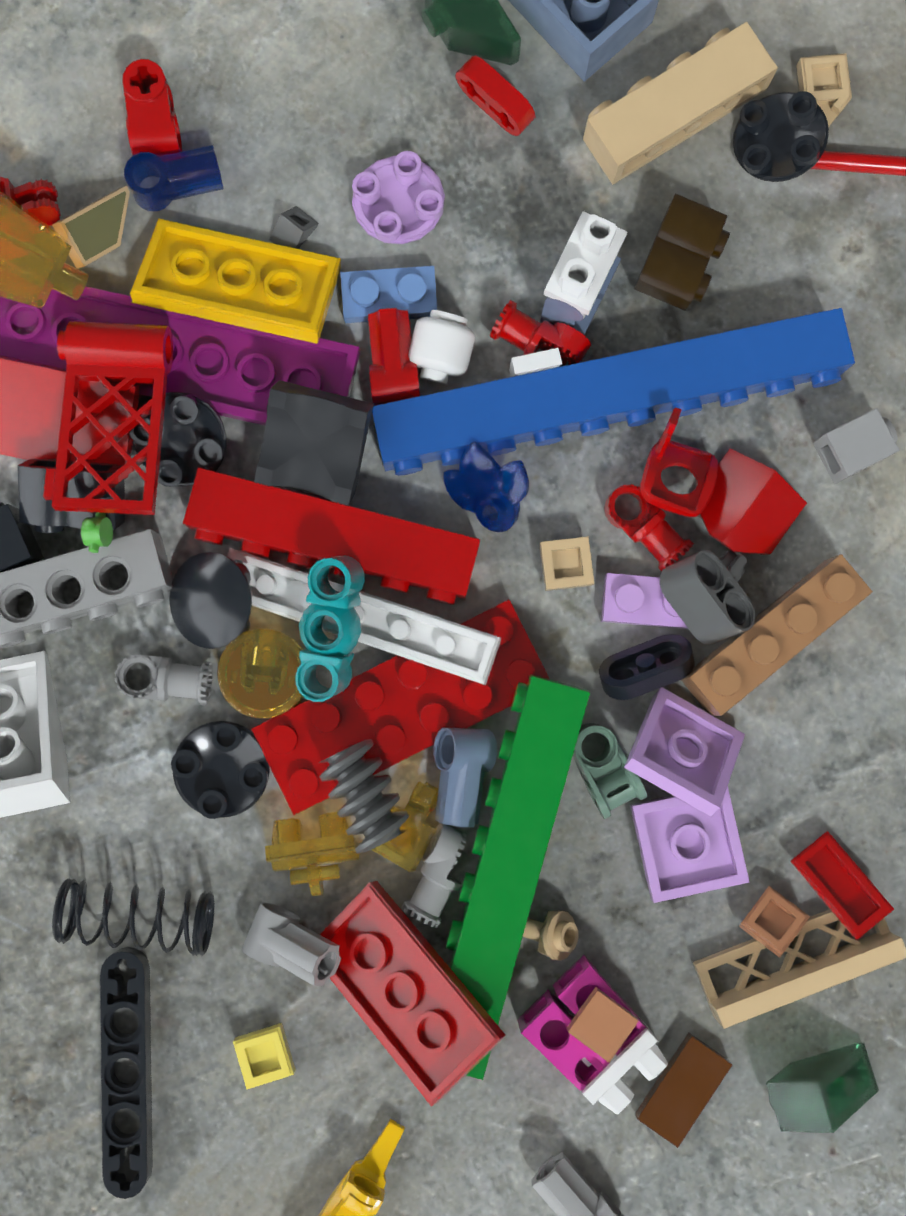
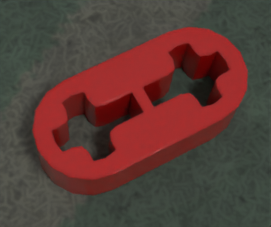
[455,55,536,136]

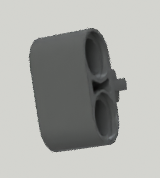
[660,550,755,645]

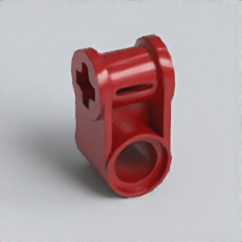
[122,59,182,161]

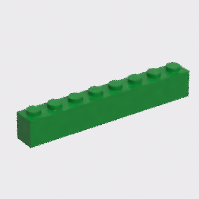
[445,674,590,1080]

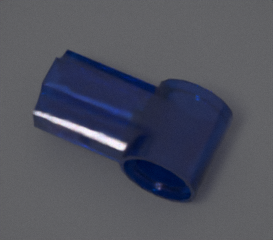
[124,145,224,211]

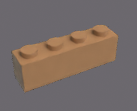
[681,554,873,716]

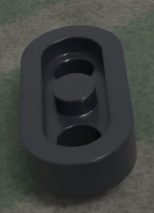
[599,634,695,700]

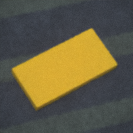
[130,218,341,344]

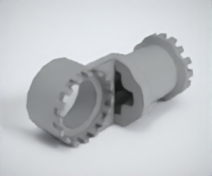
[115,655,213,705]
[401,823,467,928]

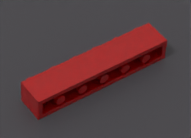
[183,468,481,605]

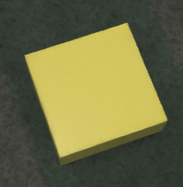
[233,1023,296,1089]

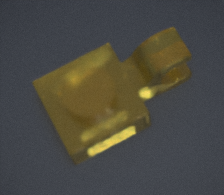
[371,781,439,872]

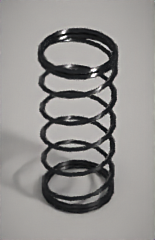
[52,878,215,956]

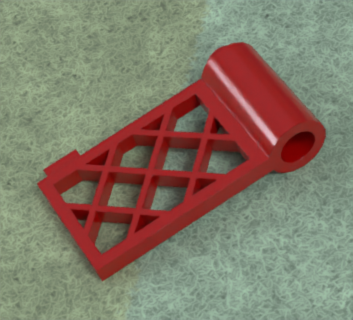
[43,321,173,515]

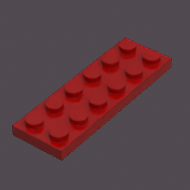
[251,599,550,815]

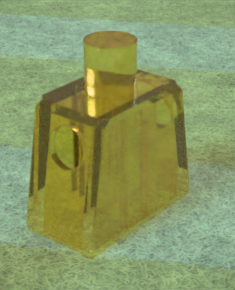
[0,191,89,308]

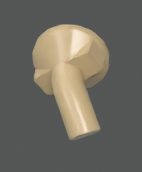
[523,911,578,961]

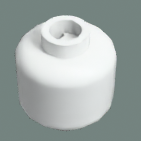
[408,310,475,384]

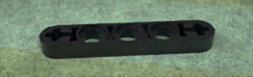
[100,947,153,1199]

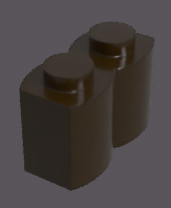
[634,193,730,311]

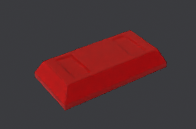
[790,831,894,940]

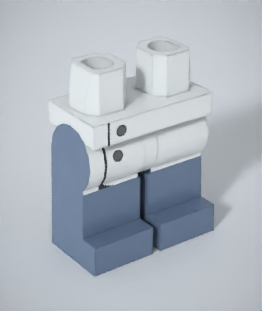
[540,211,628,335]

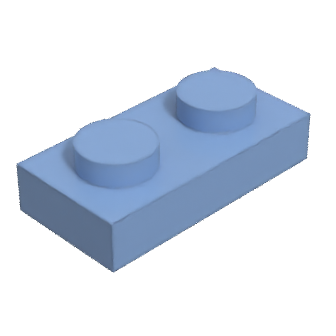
[341,266,437,323]

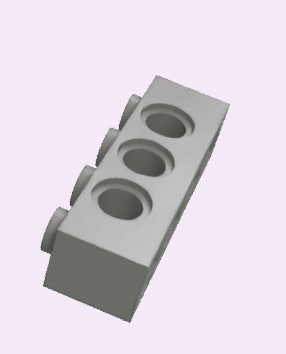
[0,529,173,648]

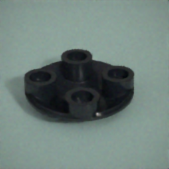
[733,91,829,182]
[130,392,227,487]
[169,552,252,649]
[171,721,270,819]

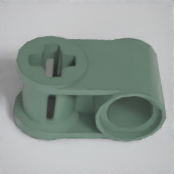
[573,723,648,819]

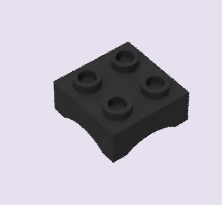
[254,380,374,506]

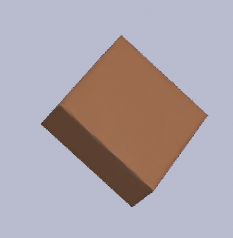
[739,886,810,958]
[566,987,639,1063]

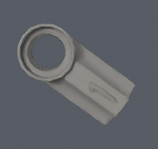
[242,902,341,986]
[531,1152,624,1216]

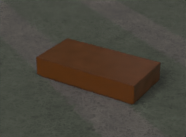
[635,1033,732,1148]

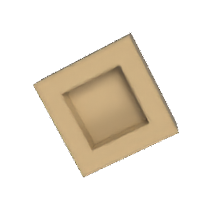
[540,536,594,591]

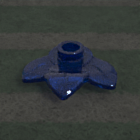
[443,441,529,532]

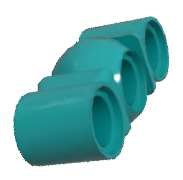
[295,556,365,702]

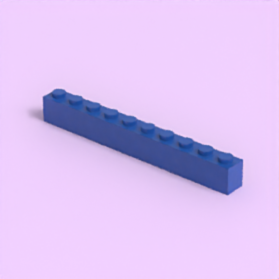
[372,308,855,476]

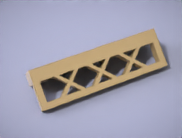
[693,909,906,1029]

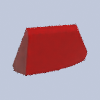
[700,448,807,555]

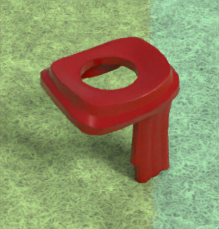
[640,407,718,517]

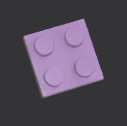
[624,687,745,816]
[630,786,749,903]

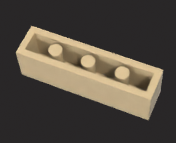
[583,22,778,185]

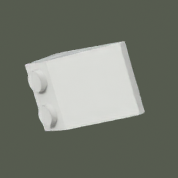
[0,651,70,818]

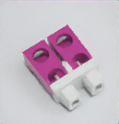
[517,955,668,1114]

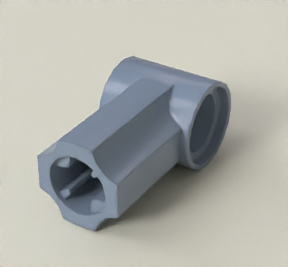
[433,728,497,827]

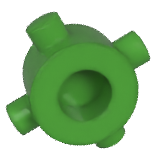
[81,512,113,553]

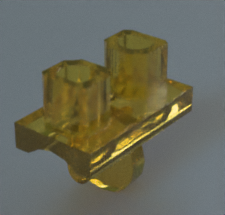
[265,812,360,896]

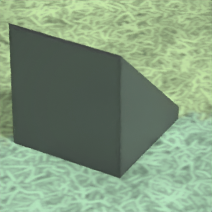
[269,206,319,249]

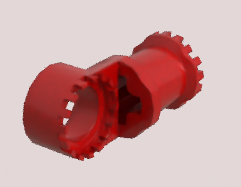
[489,300,591,366]
[604,484,694,572]

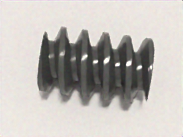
[319,739,409,853]

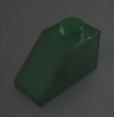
[421,0,521,66]
[766,1043,879,1133]

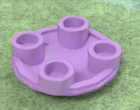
[352,151,445,244]

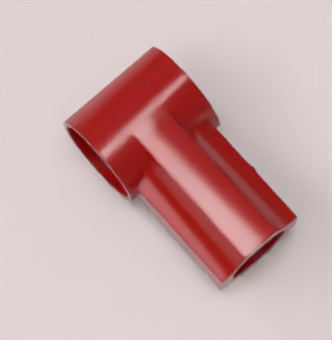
[368,308,420,406]

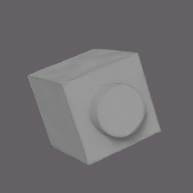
[813,408,900,484]

